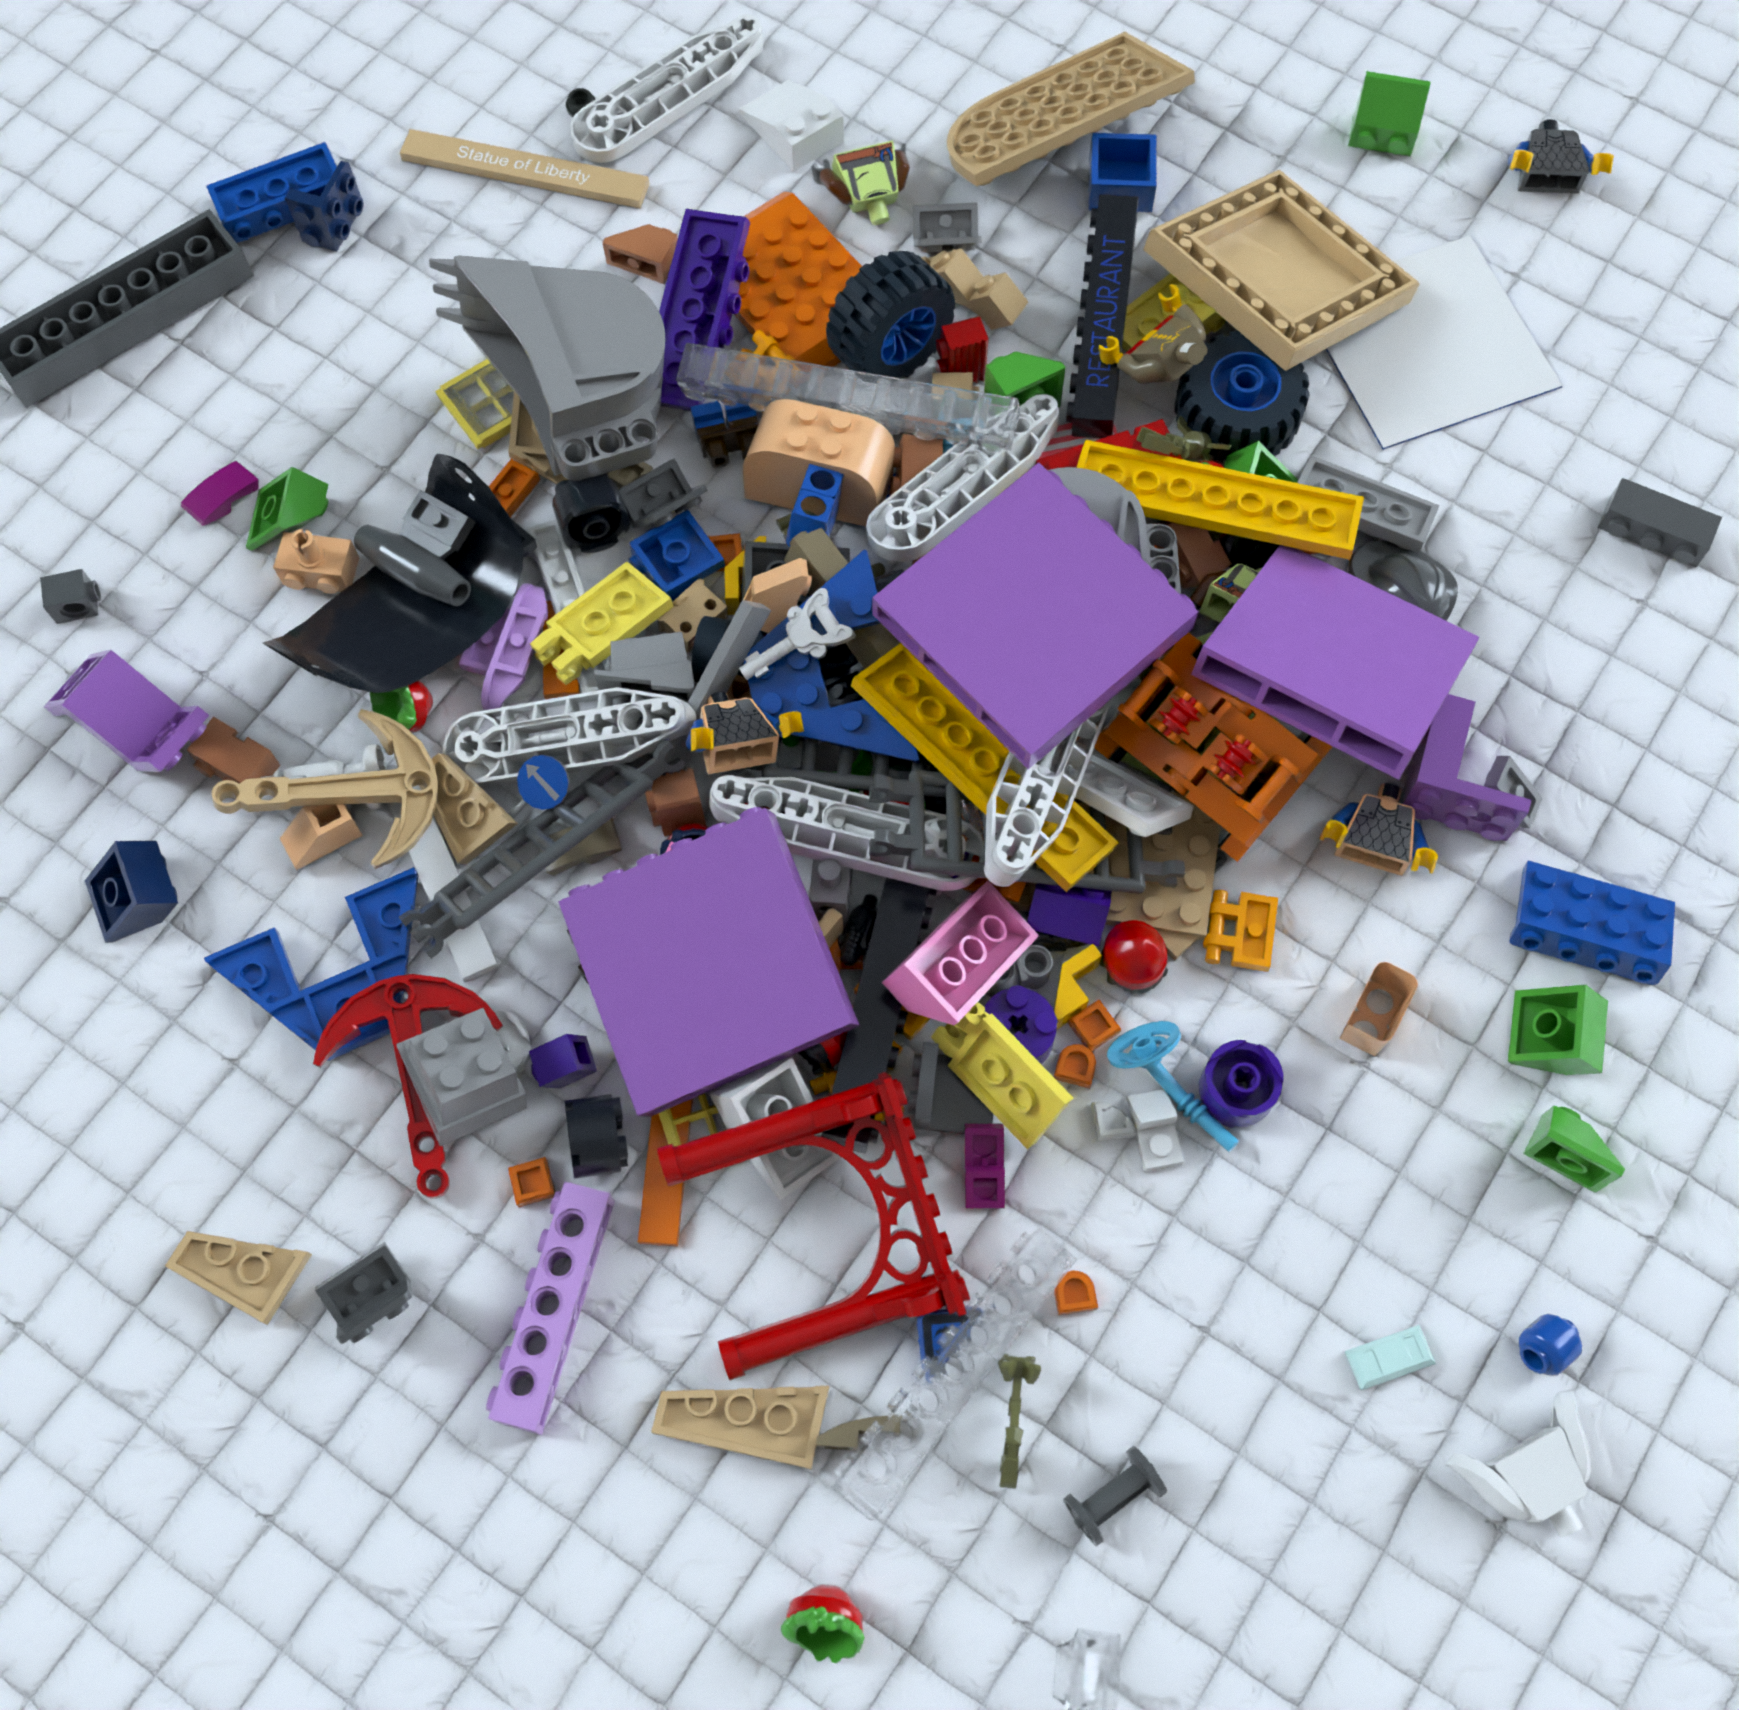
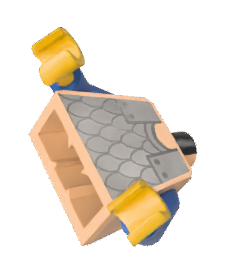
[686,692,804,774]
[1319,783,1438,876]

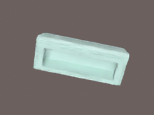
[1344,1325,1436,1390]

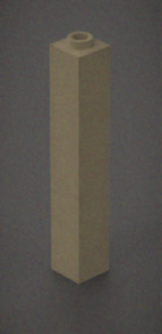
[784,527,900,669]

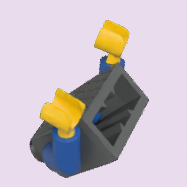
[1508,119,1614,194]

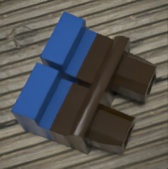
[690,393,759,468]

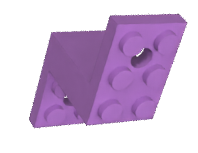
[43,649,209,772]
[1401,694,1531,841]

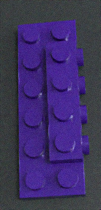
[659,209,750,411]

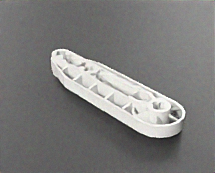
[570,14,764,163]
[866,394,1059,562]
[442,687,696,786]
[984,698,1112,887]
[709,775,984,891]

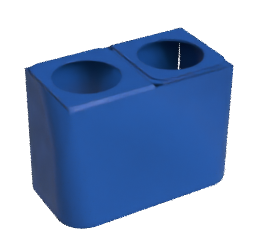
[786,464,844,547]

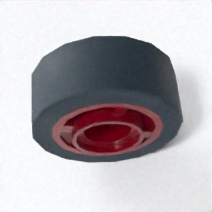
[691,616,731,682]

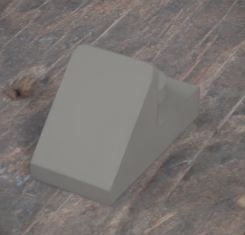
[1484,756,1543,828]

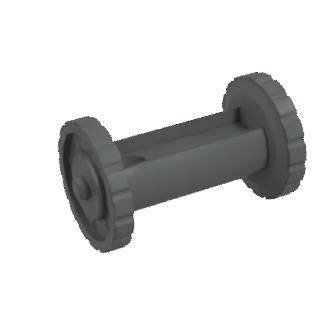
[1063,1446,1167,1547]

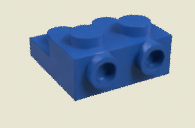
[628,510,725,602]

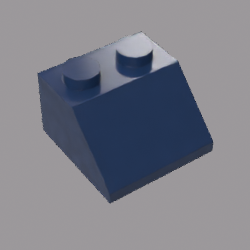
[85,840,178,943]

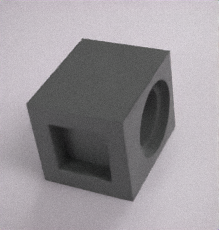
[40,569,101,624]

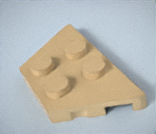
[508,391,568,484]

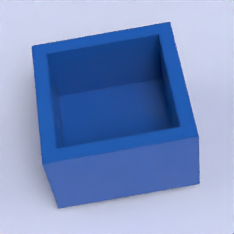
[1088,133,1157,212]

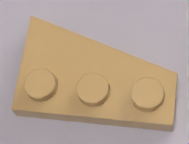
[419,753,518,864]
[165,1231,312,1325]

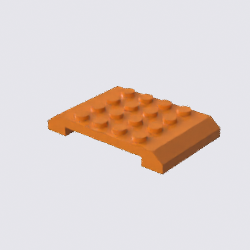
[734,191,862,391]

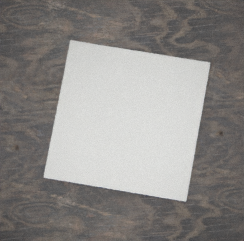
[1326,236,1563,450]

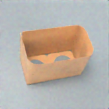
[1340,962,1418,1056]

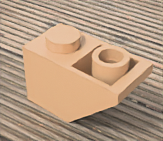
[743,558,812,633]
[280,804,363,870]

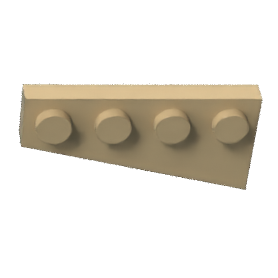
[651,1386,830,1470]

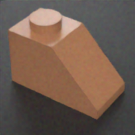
[602,224,678,284]

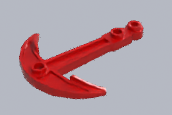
[313,974,503,1199]

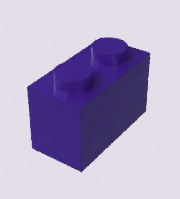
[1027,884,1112,947]

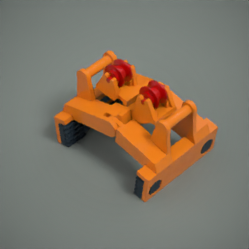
[1094,632,1333,862]

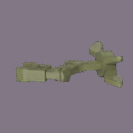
[1136,415,1231,461]
[997,1353,1041,1489]

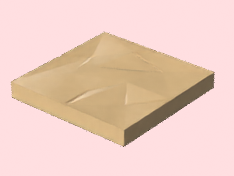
[1143,170,1420,371]

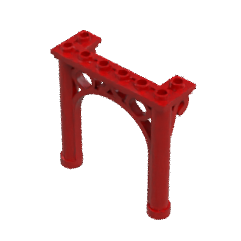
[657,1072,970,1381]

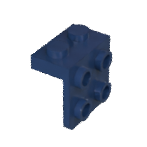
[285,160,364,252]

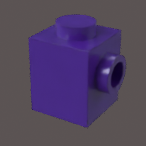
[529,1034,597,1089]

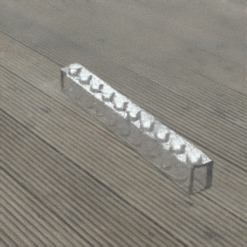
[676,343,1020,452]

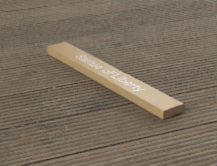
[400,129,650,209]

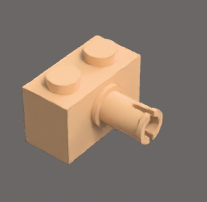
[273,529,360,594]

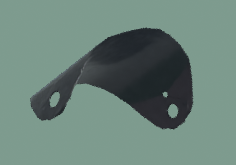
[263,453,524,693]

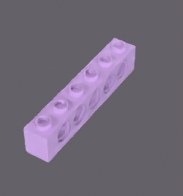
[486,1181,615,1435]

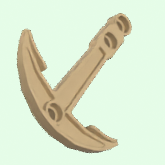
[211,709,438,869]

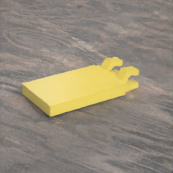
[530,562,674,685]
[931,1002,1073,1149]

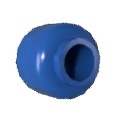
[1519,1314,1582,1376]

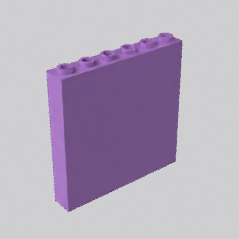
[872,462,1198,770]
[1191,545,1480,780]
[558,807,860,1117]

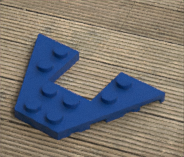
[743,550,920,763]
[204,867,419,1061]

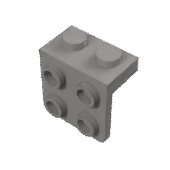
[912,202,982,252]

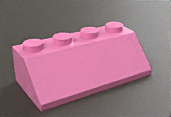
[882,880,1039,1025]

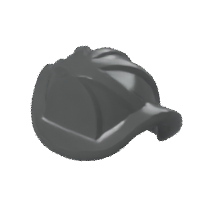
[1348,540,1458,621]

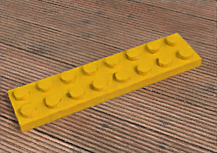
[1077,439,1364,560]
[851,643,1119,892]

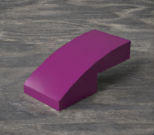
[181,460,259,526]
[965,1123,1005,1208]

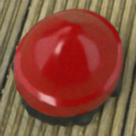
[1100,920,1168,994]

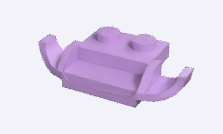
[459,583,548,710]

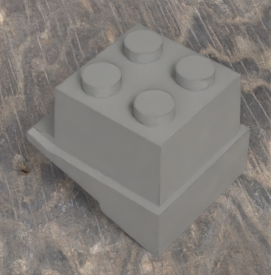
[594,632,696,729]
[396,1008,527,1147]

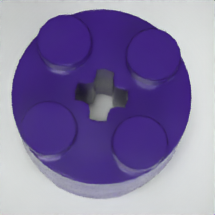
[984,985,1058,1065]
[1198,1040,1284,1128]

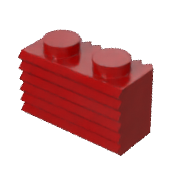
[935,316,989,383]

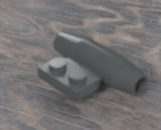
[354,490,476,606]

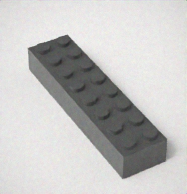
[0,209,254,408]

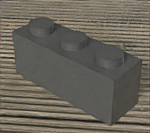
[1597,478,1722,567]

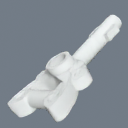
[739,588,856,680]

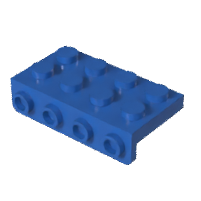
[206,142,337,243]
[1509,860,1675,985]

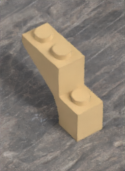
[921,248,1028,330]

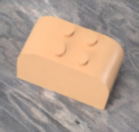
[743,399,895,527]

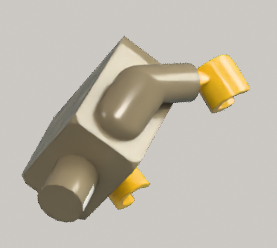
[1099,284,1208,384]

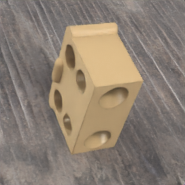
[657,579,728,653]

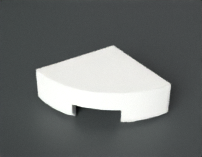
[1091,1101,1137,1142]

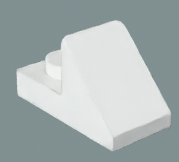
[1126,1089,1184,1172]

